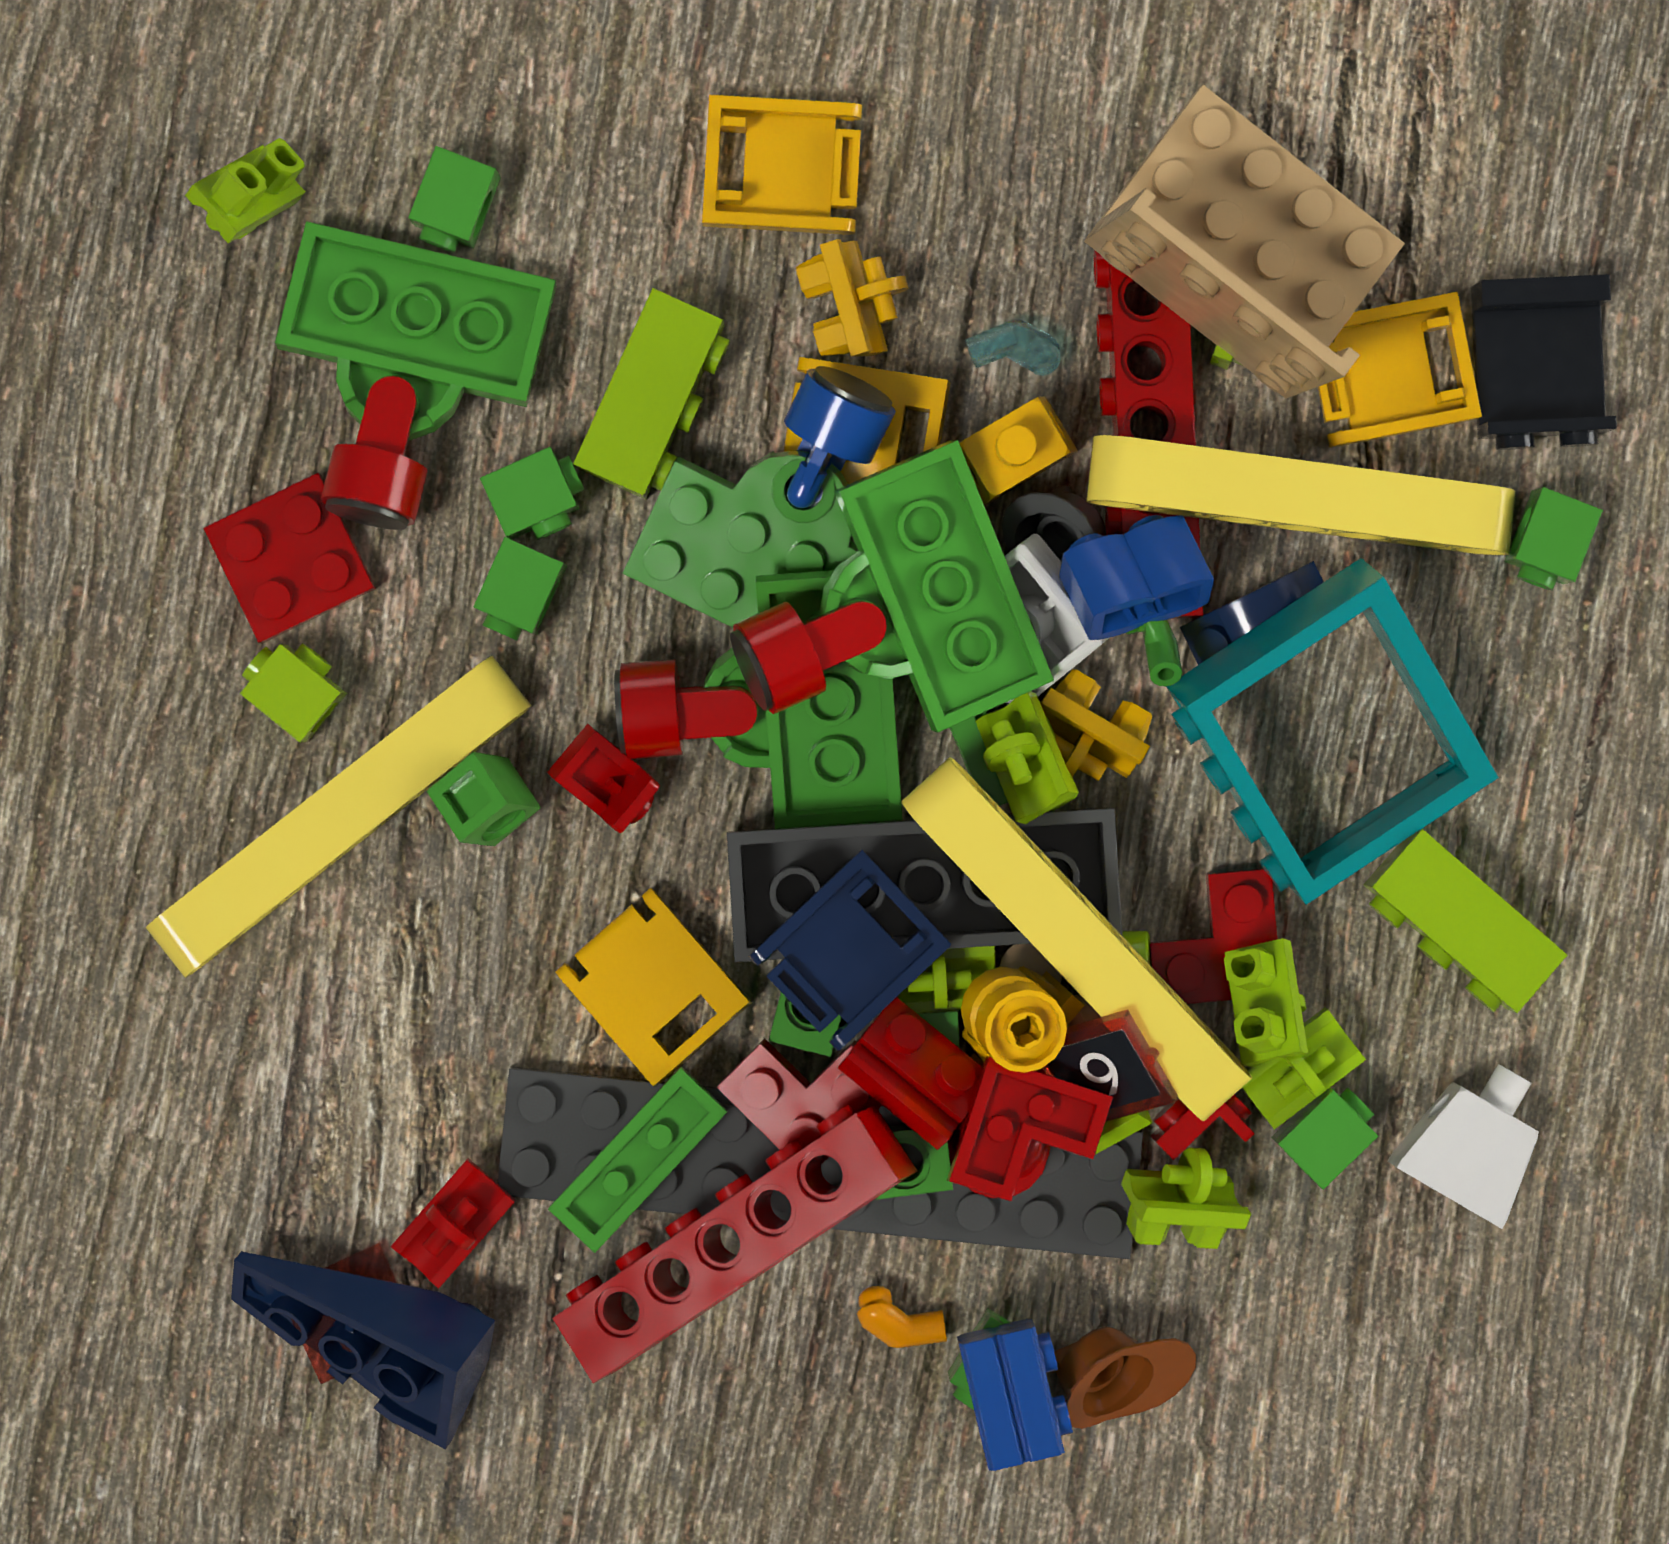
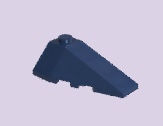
[231,1251,495,1449]

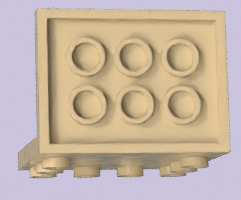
[1084,85,1405,399]

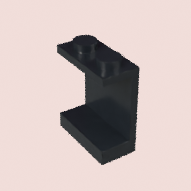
[1471,274,1617,450]

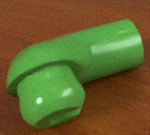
[1126,620,1182,687]

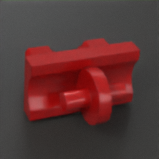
[390,1158,516,1289]

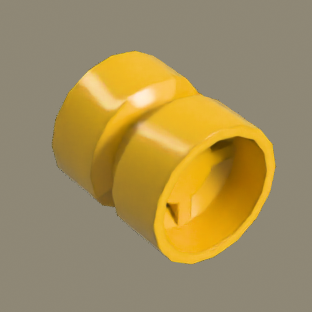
[961,967,1067,1073]

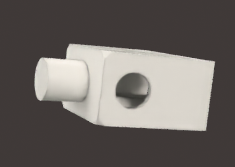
[1388,1064,1539,1229]

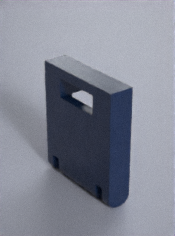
[748,849,952,1051]

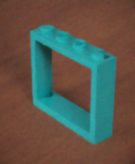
[1166,558,1499,905]

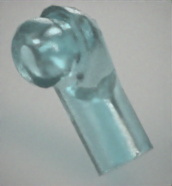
[964,319,1061,376]

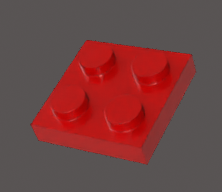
[203,473,376,644]

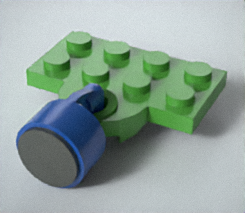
[622,366,895,628]

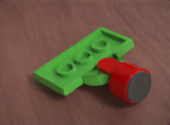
[275,221,557,530]
[730,440,1054,733]
[614,570,903,829]

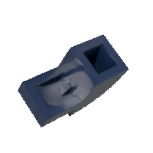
[1180,561,1324,665]

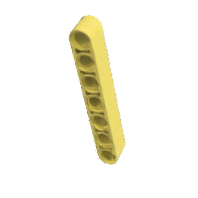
[1086,435,1516,555]
[146,656,532,978]
[901,757,1252,1121]

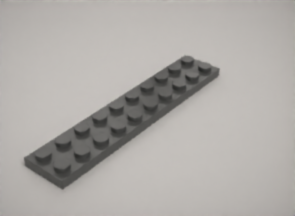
[498,1066,1143,1259]

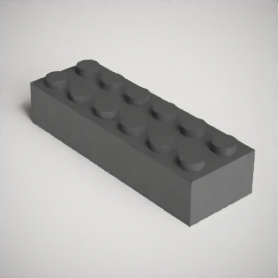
[727,807,1122,962]

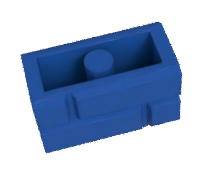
[957,1319,1073,1471]

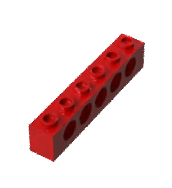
[1094,250,1203,619]
[552,1105,917,1384]

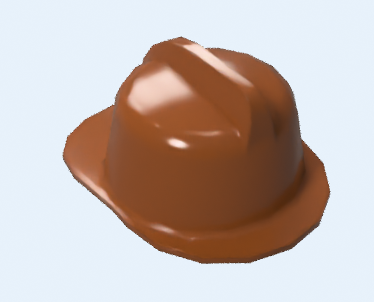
[1054,1326,1196,1429]

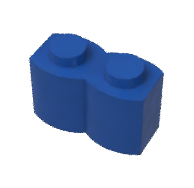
[1059,515,1214,640]

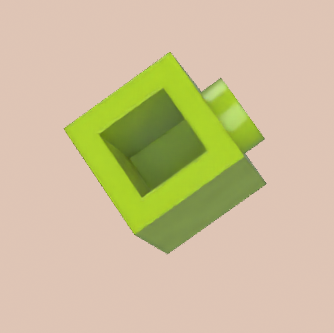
[240,643,348,743]

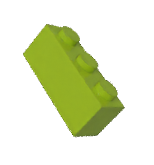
[573,288,730,500]
[1363,829,1568,1013]

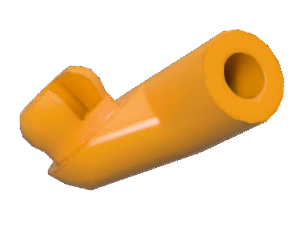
[857,1286,947,1348]

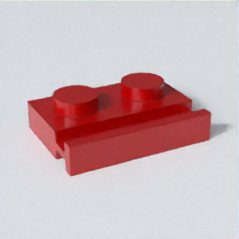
[837,997,983,1150]

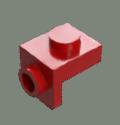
[547,723,660,833]
[1151,1094,1255,1161]

